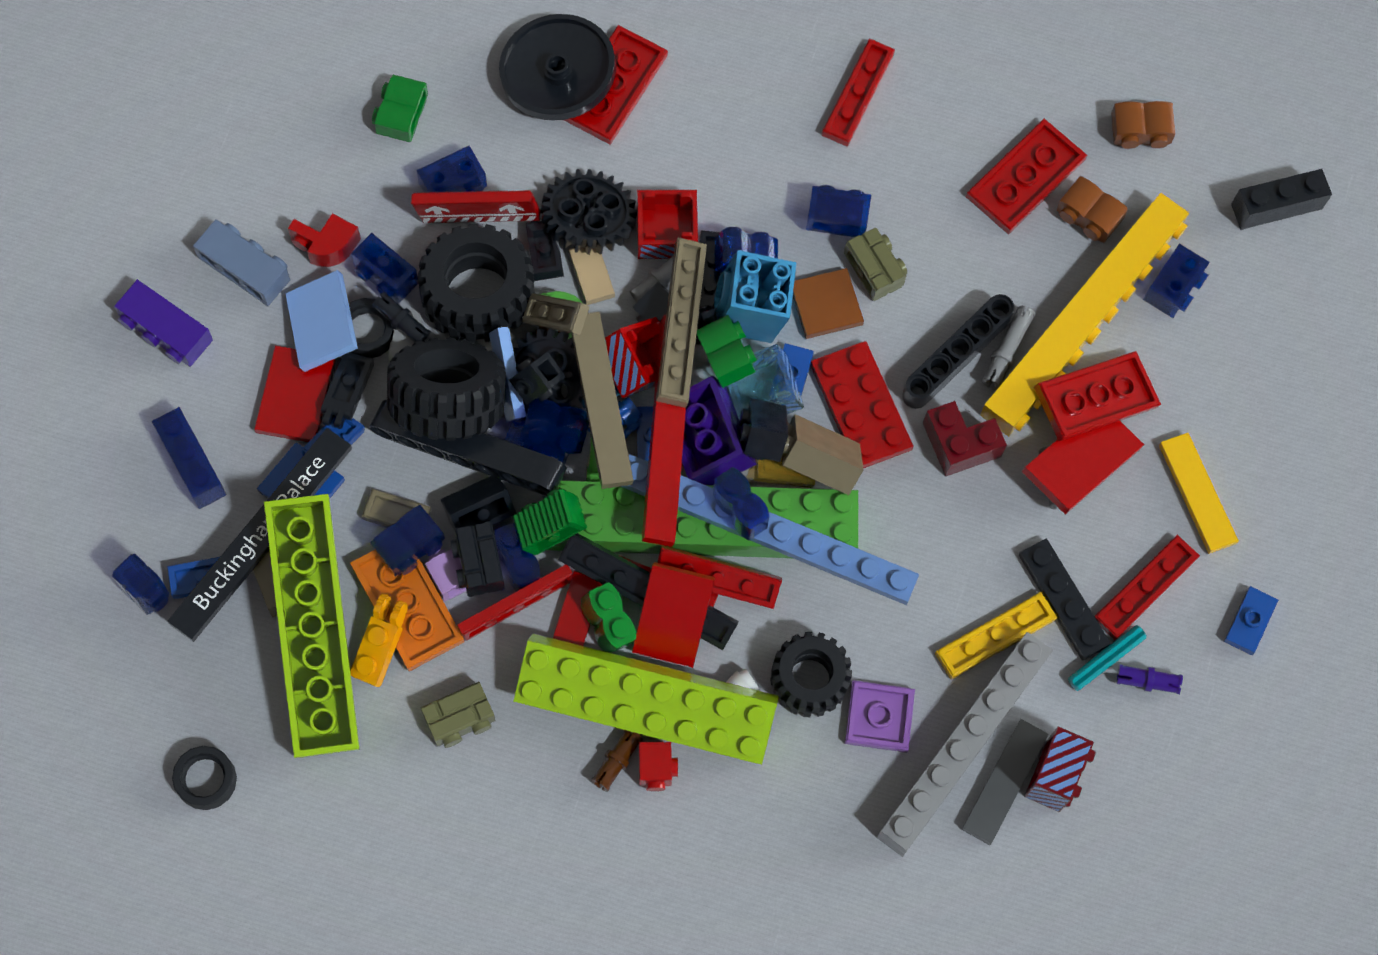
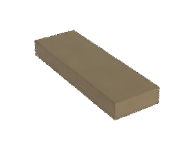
[522,293,590,335]

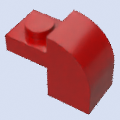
[288,213,361,267]

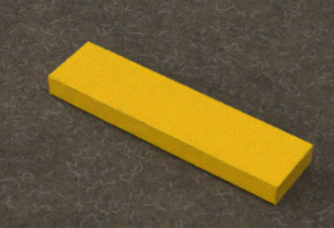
[1159,433,1239,554]
[935,592,1058,680]

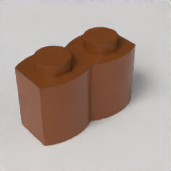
[1111,101,1175,149]
[1057,176,1128,243]

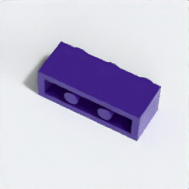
[114,279,213,367]

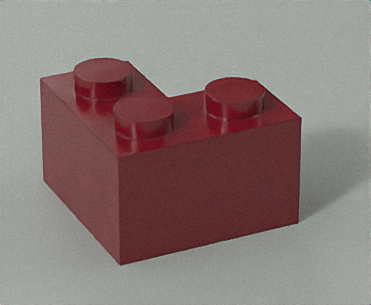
[923,401,1007,477]

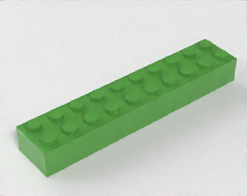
[547,480,859,558]

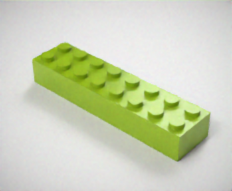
[264,494,360,758]
[513,633,779,765]

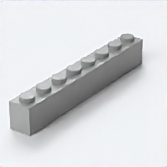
[877,632,1053,857]

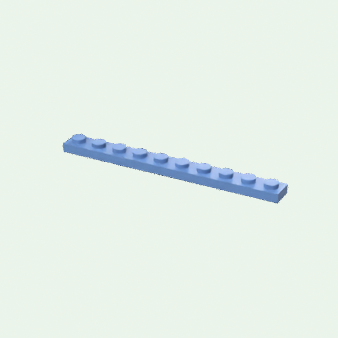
[621,454,919,605]

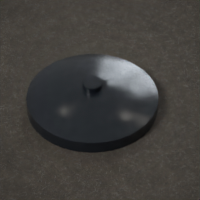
[499,14,616,121]

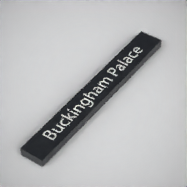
[167,428,352,642]

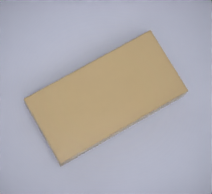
[569,247,615,305]

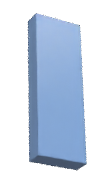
[489,327,526,423]

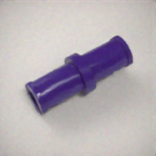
[1116,664,1183,695]

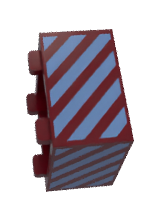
[1024,726,1096,812]

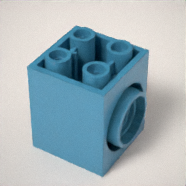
[714,250,797,343]

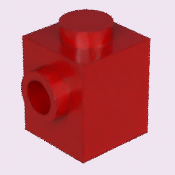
[639,742,678,791]

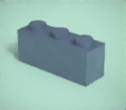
[193,219,290,306]

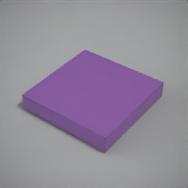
[845,680,915,753]

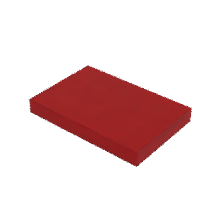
[254,345,336,442]
[632,562,715,668]

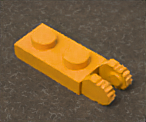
[350,593,408,687]

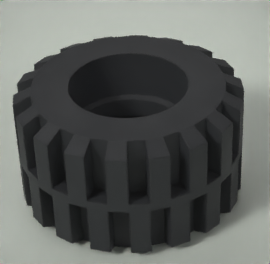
[770,631,852,717]

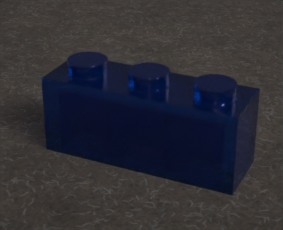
[152,407,227,509]

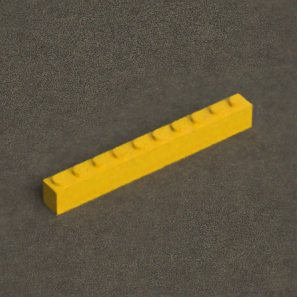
[980,193,1189,437]

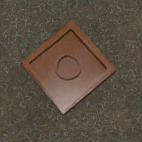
[793,268,864,339]

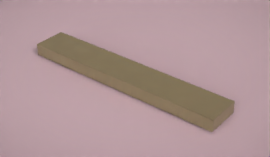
[656,237,707,408]
[571,312,634,489]

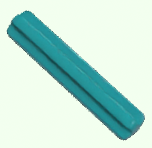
[1068,625,1147,691]

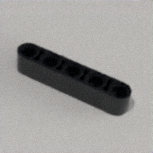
[902,294,1015,409]

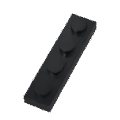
[1019,538,1111,661]

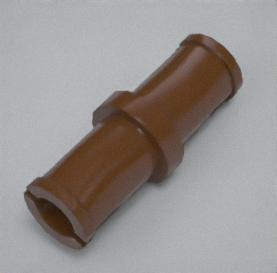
[591,730,643,792]

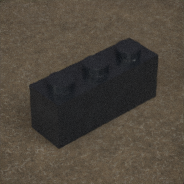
[1231,169,1332,230]

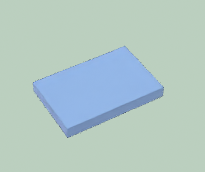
[285,270,358,372]

